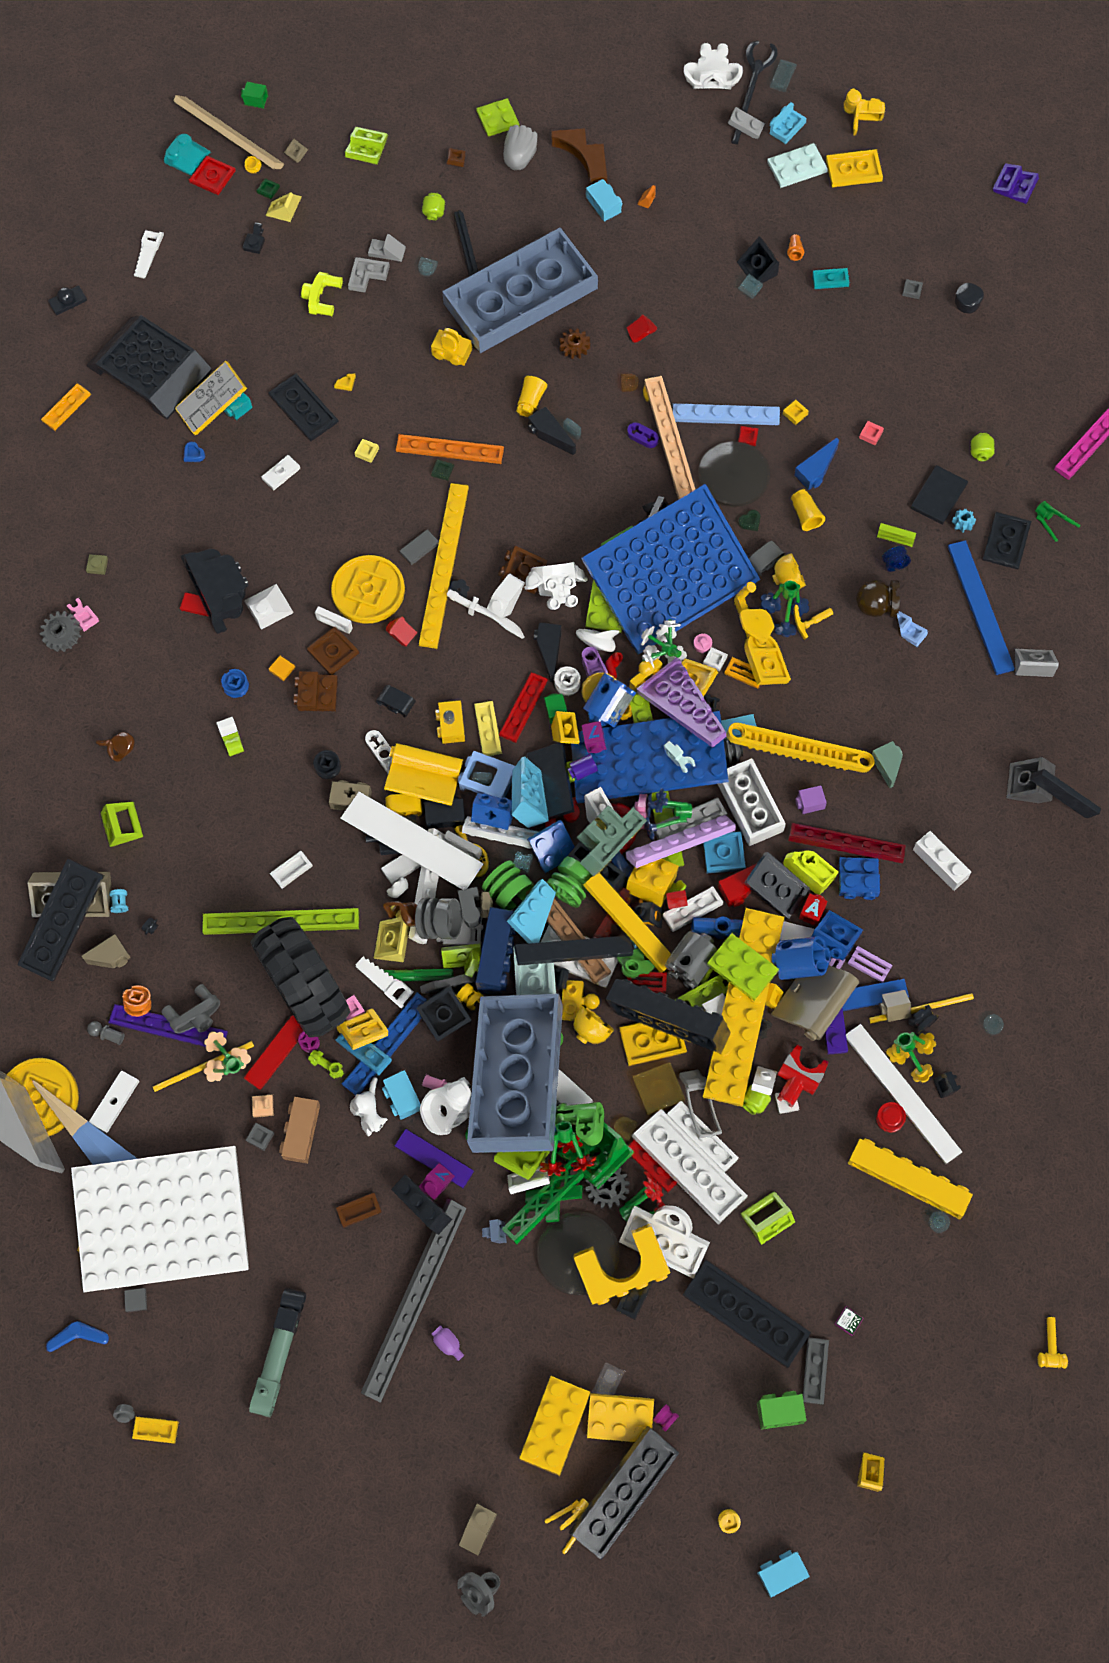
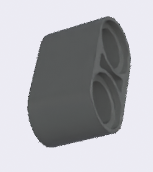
[749,541,785,576]

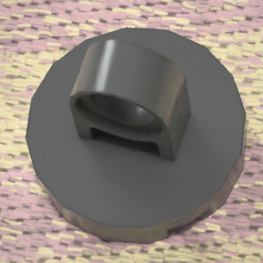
[457,1572,501,1617]

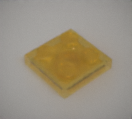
[633,1062,685,1115]

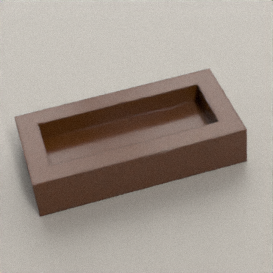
[336,1193,382,1228]

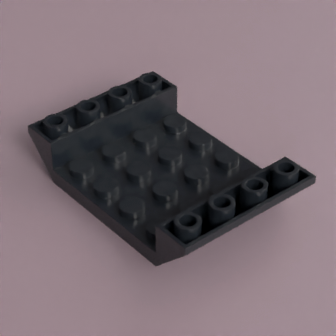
[87,315,212,419]

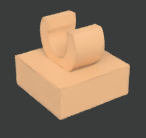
[252,1095,274,1117]

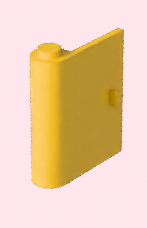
[384,743,463,806]

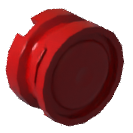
[876,1102,906,1133]

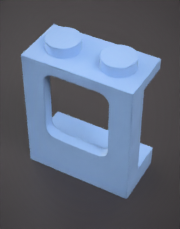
[457,751,515,798]

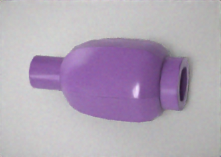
[432,1325,464,1361]

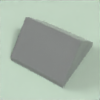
[1015,649,1059,677]

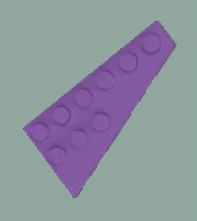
[637,657,727,748]

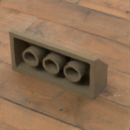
[28,872,112,917]

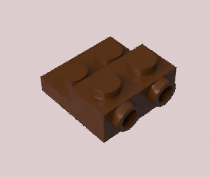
[498,546,547,594]
[294,672,338,711]

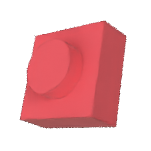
[859,421,884,445]

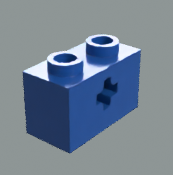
[471,793,513,830]

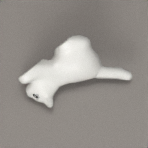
[350,1077,387,1136]

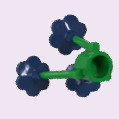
[760,580,809,637]

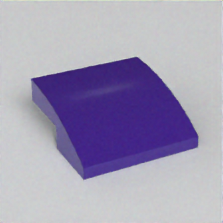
[993,163,1039,204]

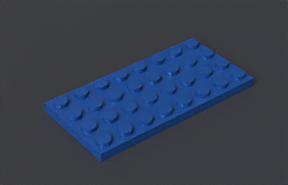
[571,711,729,803]

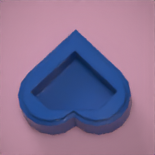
[184,442,205,462]

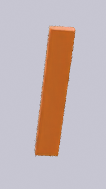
[396,434,504,464]

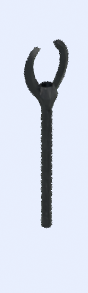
[732,41,778,145]

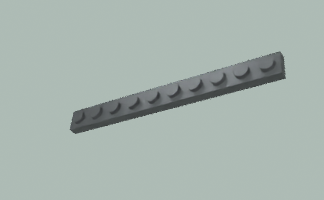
[361,1199,466,1402]

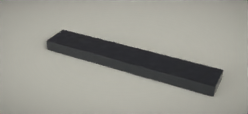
[514,936,633,965]

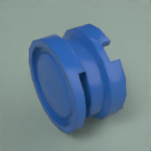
[221,669,249,698]

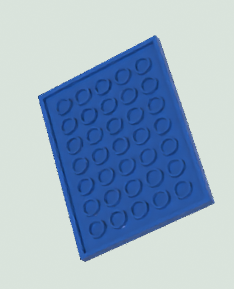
[581,484,760,655]

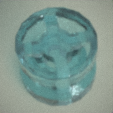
[514,851,533,873]

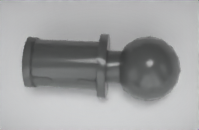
[87,1021,125,1045]

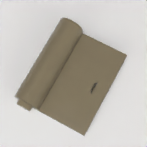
[771,965,859,1041]

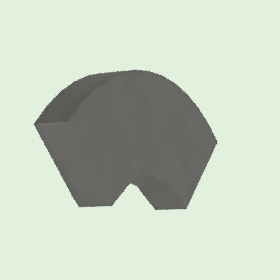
[420,975,476,994]

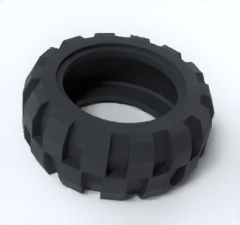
[250,917,350,1038]

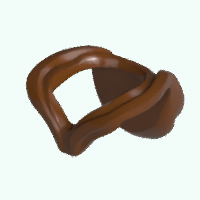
[96,732,135,762]
[383,902,417,927]

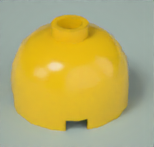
[772,553,806,589]
[574,1006,614,1044]

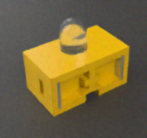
[435,700,465,744]

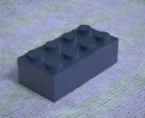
[476,907,517,996]

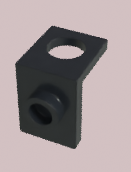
[630,902,664,928]

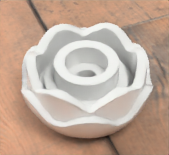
[387,877,408,898]

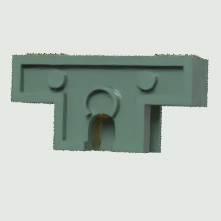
[577,805,647,876]

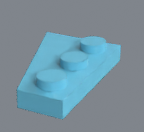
[507,879,556,944]

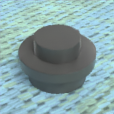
[113,1404,135,1423]

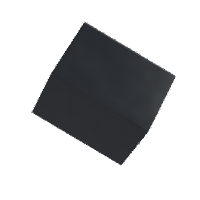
[737,237,779,287]

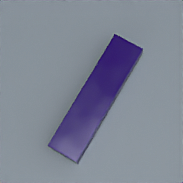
[395,1129,474,1189]

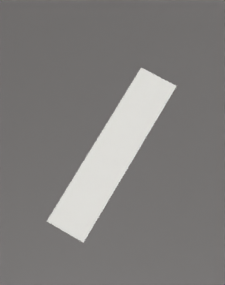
[341,792,483,890]

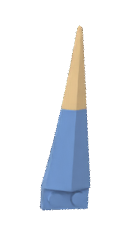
[33,1081,137,1165]

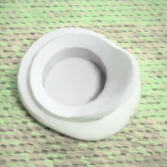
[576,629,620,652]

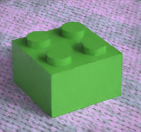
[757,1391,807,1430]

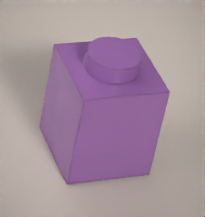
[795,786,826,814]

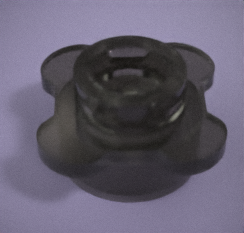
[758,1018,772,1039]

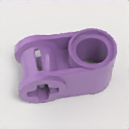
[582,647,608,678]

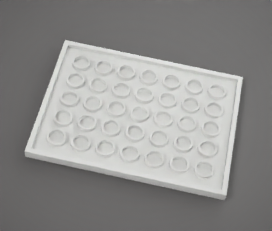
[71,1146,249,1292]

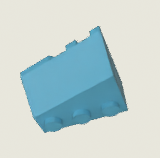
[512,757,549,828]

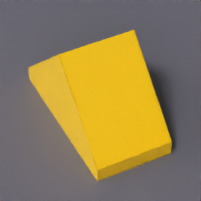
[857,1453,885,1492]

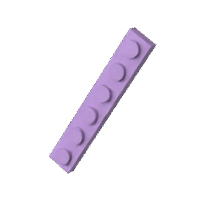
[626,815,735,868]

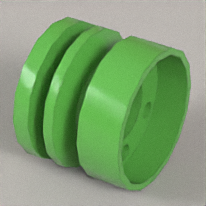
[546,856,593,908]
[482,860,534,911]

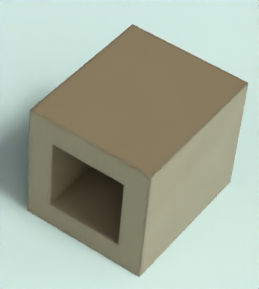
[879,990,911,1022]

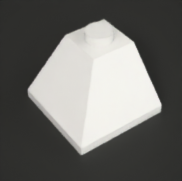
[244,584,293,629]

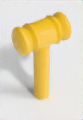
[1038,1317,1068,1369]

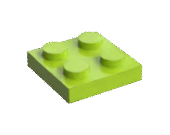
[476,98,519,137]

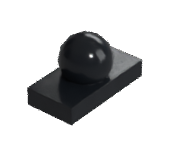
[48,285,87,316]

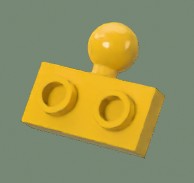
[629,658,663,692]
[562,980,600,1021]

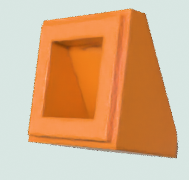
[638,185,656,208]

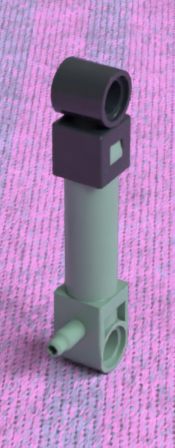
[249,1287,307,1417]

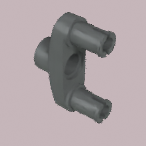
[162,984,221,1033]

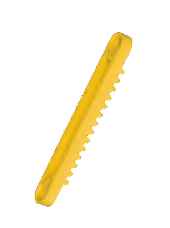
[726,723,875,773]

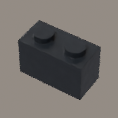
[425,797,465,829]

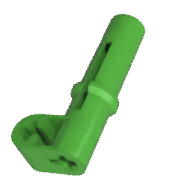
[555,1102,604,1146]

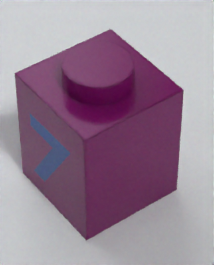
[582,721,607,753]
[419,1163,455,1200]

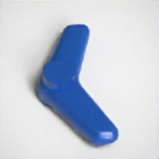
[46,1321,109,1352]

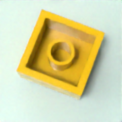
[626,859,679,907]

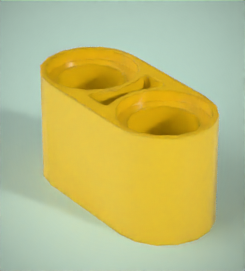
[385,794,422,816]

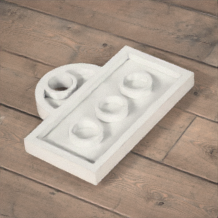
[619,1205,710,1279]

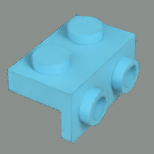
[770,102,807,144]

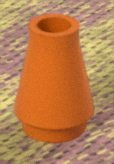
[787,235,805,261]

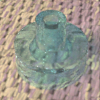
[929,1211,950,1233]

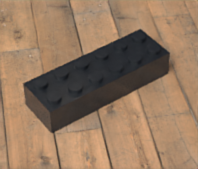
[606,978,731,1054]

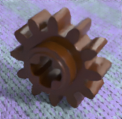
[560,328,590,359]

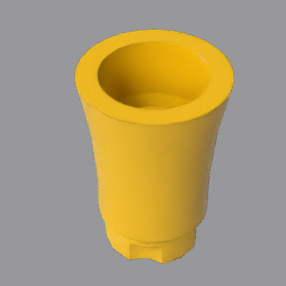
[516,376,547,417]
[791,489,825,531]

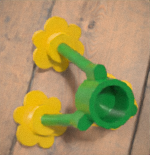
[886,1032,936,1083]

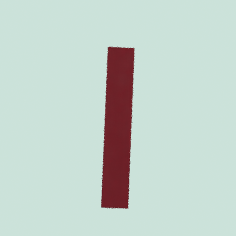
[788,823,906,863]

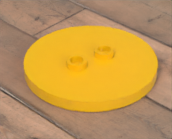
[331,555,405,624]
[7,1058,79,1136]

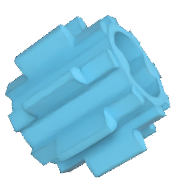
[952,509,976,533]

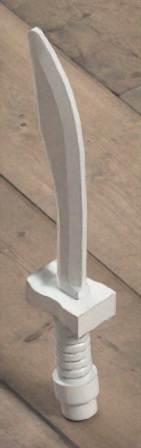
[447,589,524,638]

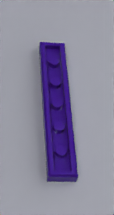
[108,1004,228,1047]

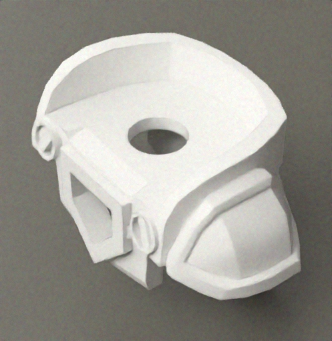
[684,43,743,90]
[524,562,588,610]
[420,1077,471,1135]

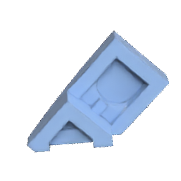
[897,611,928,647]

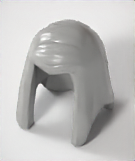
[503,125,537,170]

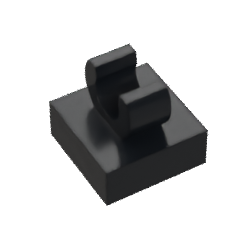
[933,1072,961,1098]

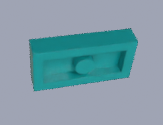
[812,268,850,289]

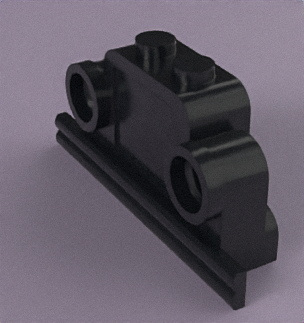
[181,549,248,634]

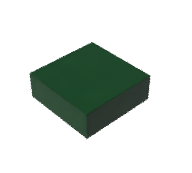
[256,178,280,200]

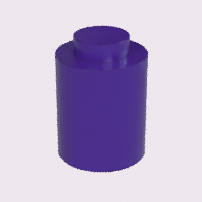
[568,754,598,781]

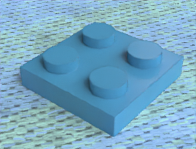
[703,832,746,873]

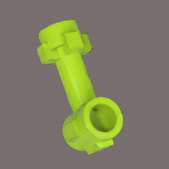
[308,1050,344,1079]

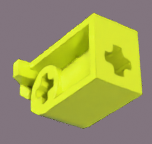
[783,850,838,895]

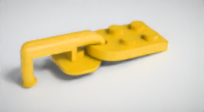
[734,582,791,685]

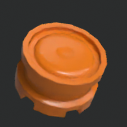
[123,985,152,1017]

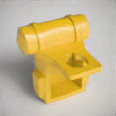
[844,89,885,135]

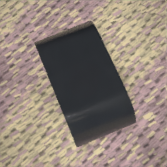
[376,685,416,718]

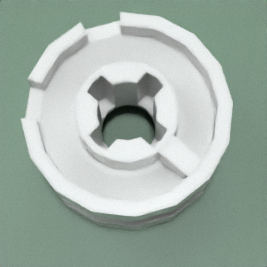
[554,666,580,696]

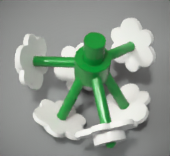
[641,619,687,668]

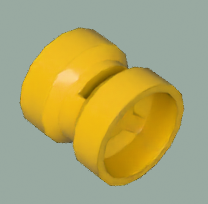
[457,983,484,1011]

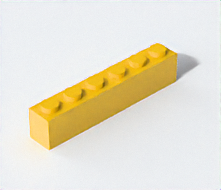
[848,1139,973,1219]

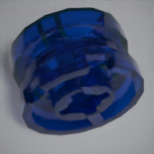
[882,546,911,572]

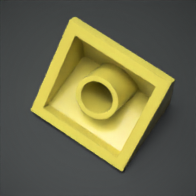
[374,917,409,962]

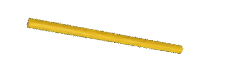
[869,993,974,1023]
[153,1041,254,1092]

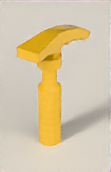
[794,605,833,640]

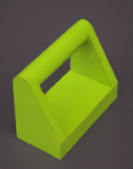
[101,802,143,847]
[740,1191,795,1245]

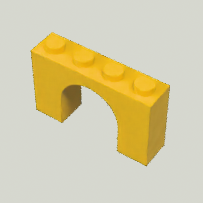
[574,1223,670,1305]

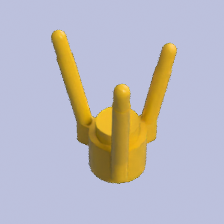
[545,1498,589,1554]

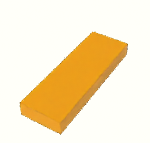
[41,383,91,430]

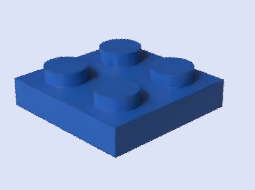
[527,820,575,873]

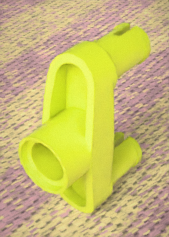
[301,272,343,317]

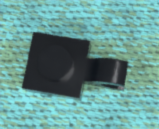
[242,222,265,254]

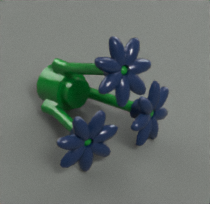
[644,788,692,841]

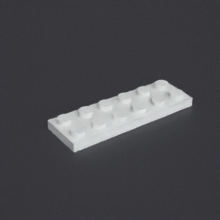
[632,1109,747,1225]

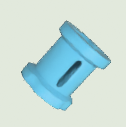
[109,889,128,913]

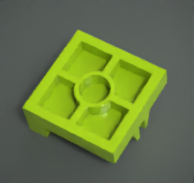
[494,1151,550,1180]

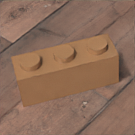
[279,1097,320,1164]

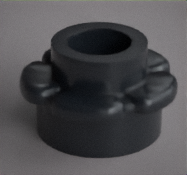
[141,917,159,935]

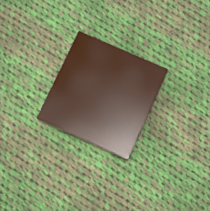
[307,627,359,675]

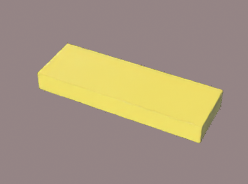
[474,701,502,756]

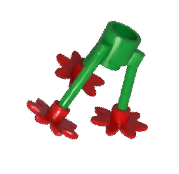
[540,1121,596,1176]
[619,1171,665,1222]

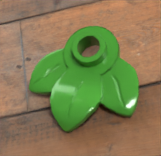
[617,948,655,978]

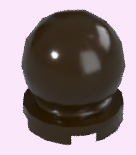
[856,580,900,618]

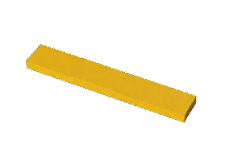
[583,872,671,973]

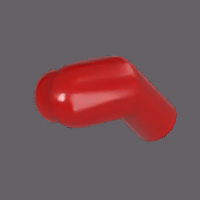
[605,652,623,678]

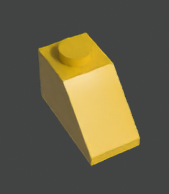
[551,711,580,744]

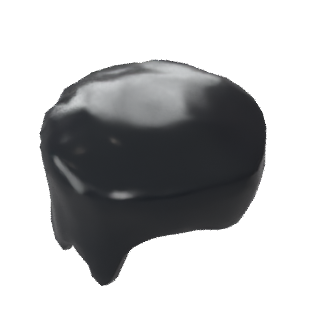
[955,283,984,314]

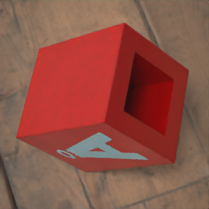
[799,894,828,927]

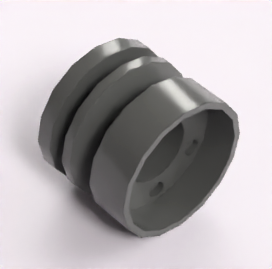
[415,898,462,940]

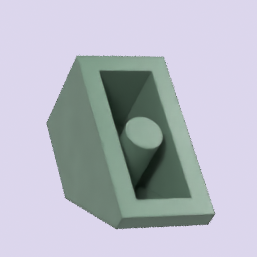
[872,741,903,788]

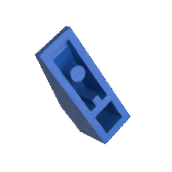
[794,438,839,490]

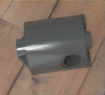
[665,931,718,990]

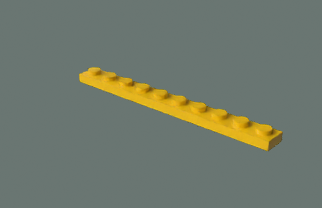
[419,483,469,649]

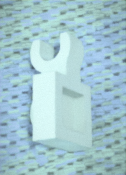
[664,741,695,773]

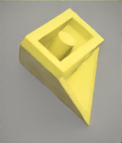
[266,192,302,222]

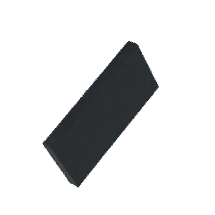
[268,374,339,442]
[527,742,575,820]

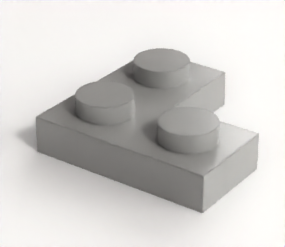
[348,257,390,292]

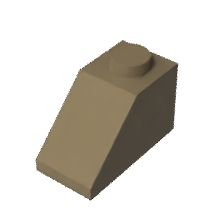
[82,935,131,968]
[459,1504,497,1555]

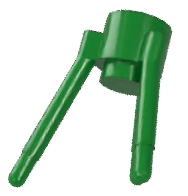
[1035,501,1080,542]

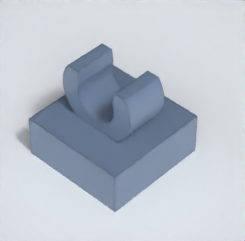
[482,1219,507,1243]

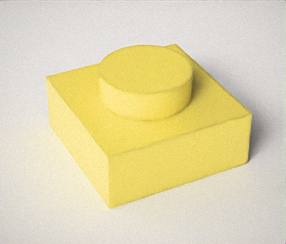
[355,439,379,463]

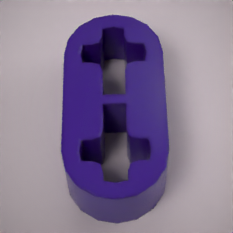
[627,423,659,448]

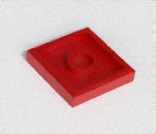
[189,155,236,195]

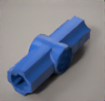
[691,917,743,939]

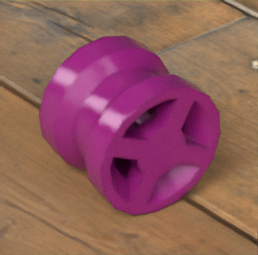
[298,1031,320,1053]
[653,1404,679,1432]

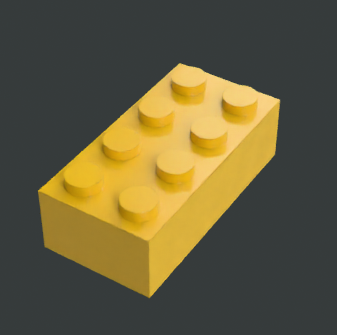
[519,1376,590,1476]

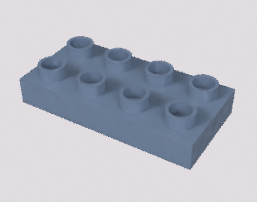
[442,228,598,353]
[467,994,563,1153]

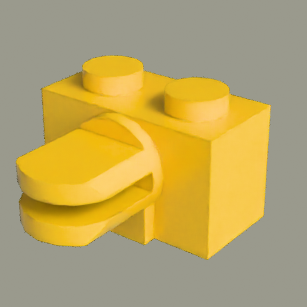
[431,328,472,366]

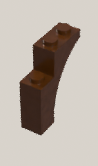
[551,128,607,186]

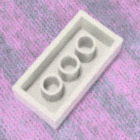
[718,758,785,846]

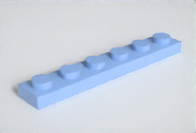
[673,404,780,425]

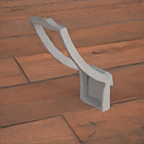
[680,1069,722,1139]

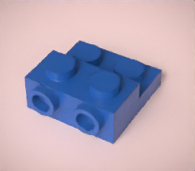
[839,857,880,900]
[811,910,863,961]

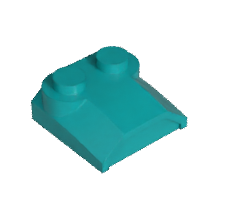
[164,134,211,176]

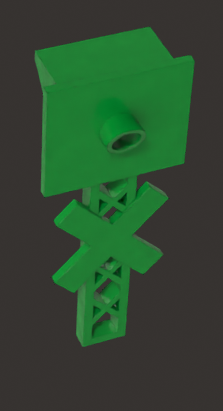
[502,1122,634,1244]

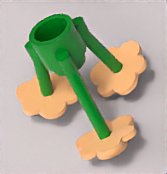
[204,1032,251,1082]

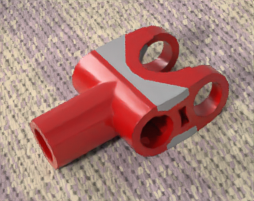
[777,1045,829,1108]

